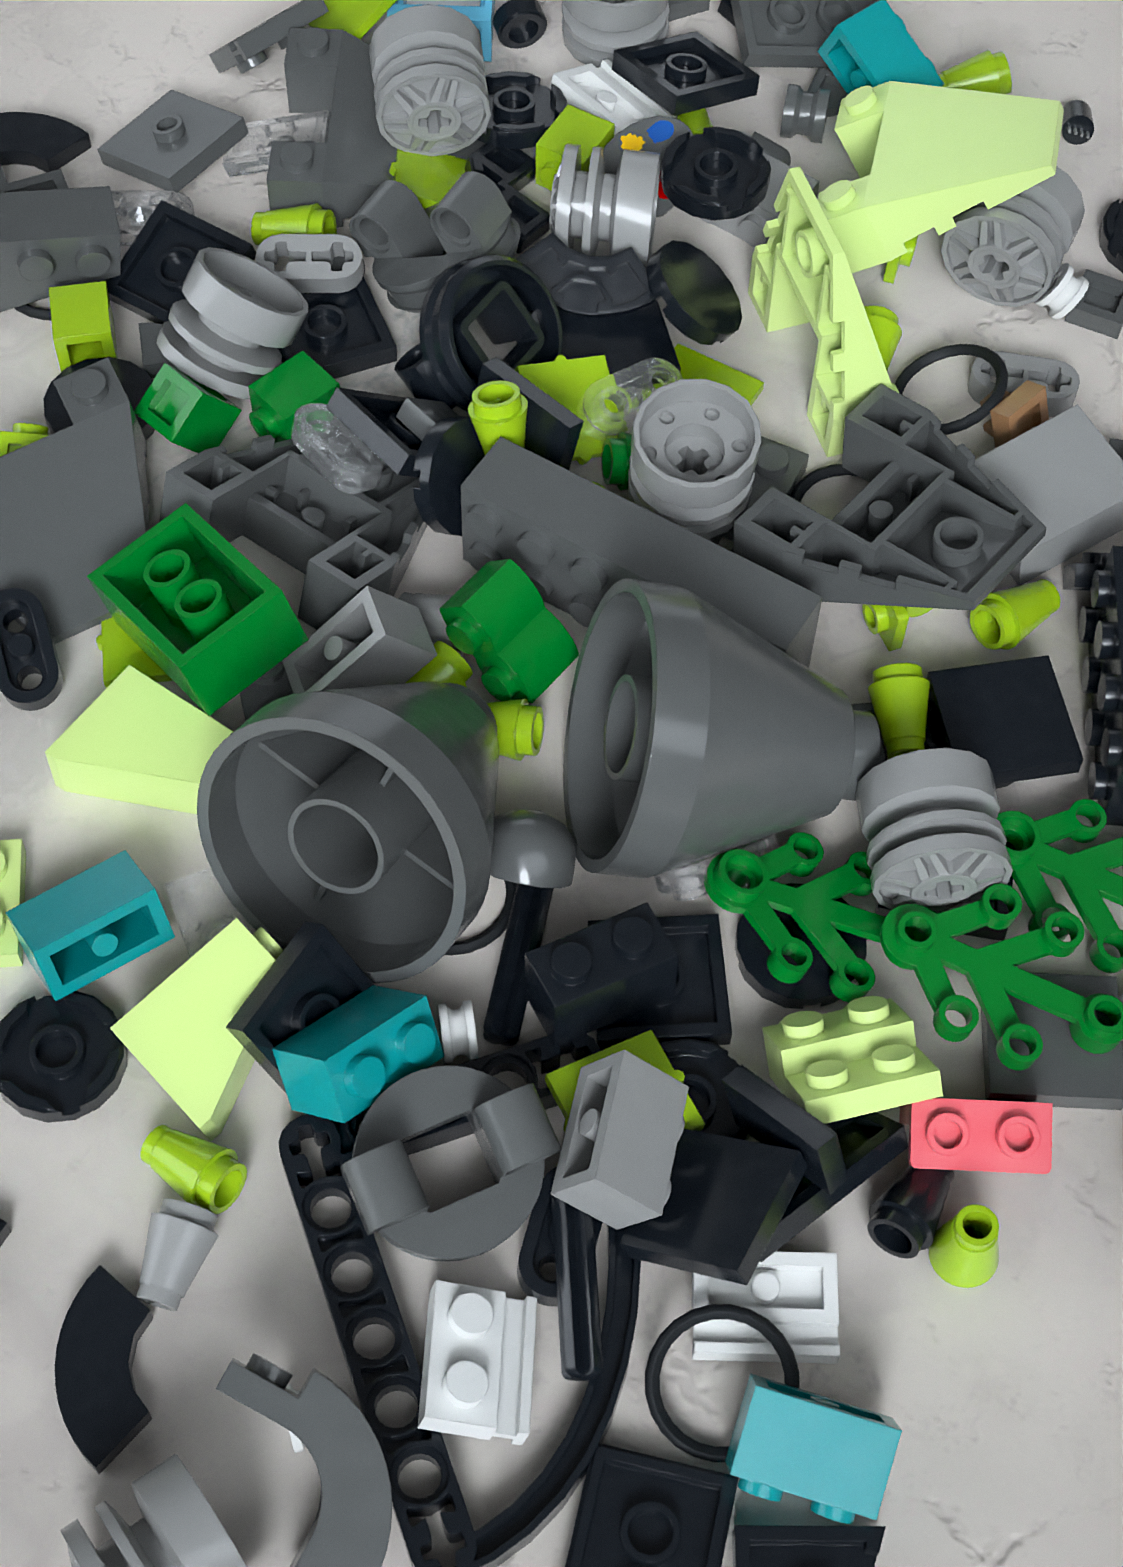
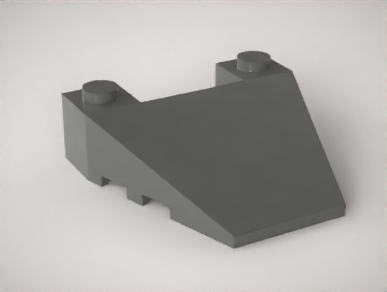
[266,27,486,228]
[0,357,150,644]
[734,384,1046,611]
[159,419,427,630]

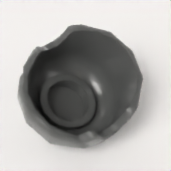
[490,809,576,888]

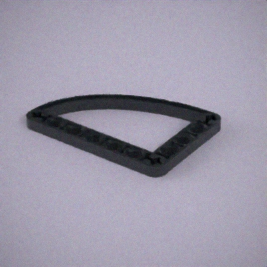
[278,1034,641,1567]

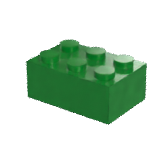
[87,503,309,716]

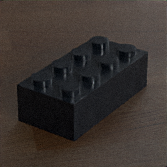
[1078,546,1123,826]

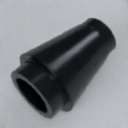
[867,1165,955,1259]

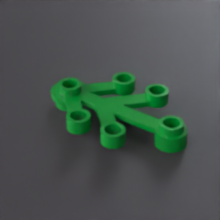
[997,799,1123,973]
[703,832,954,1003]
[879,884,1123,1071]

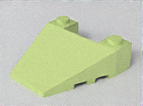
[817,81,1064,273]
[748,166,899,457]

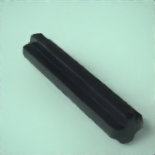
[483,884,554,1047]
[551,1169,603,1381]

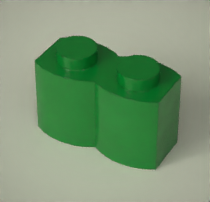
[439,559,579,703]

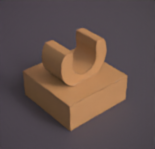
[980,380,1049,448]

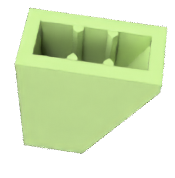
[45,665,234,815]
[110,918,283,1142]

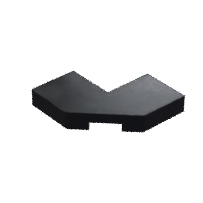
[464,143,550,254]

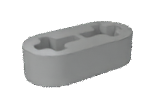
[255,234,364,293]
[968,351,1080,417]

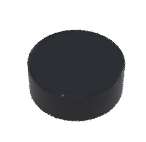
[493,0,547,49]

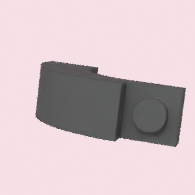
[216,1353,392,1567]

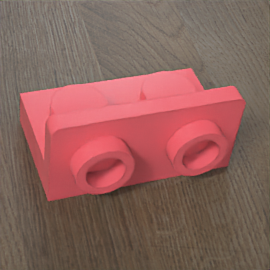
[899,1098,1053,1174]

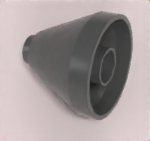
[563,579,881,878]
[197,681,499,983]

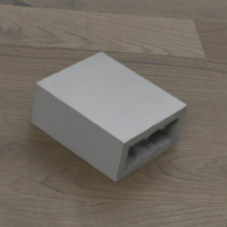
[974,404,1123,585]

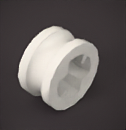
[1034,263,1089,320]
[437,1000,478,1064]

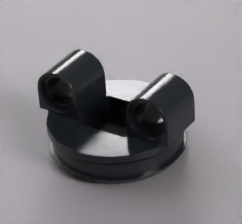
[394,254,563,412]

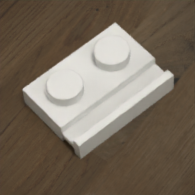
[549,59,677,137]
[692,1251,840,1364]
[418,1280,537,1445]

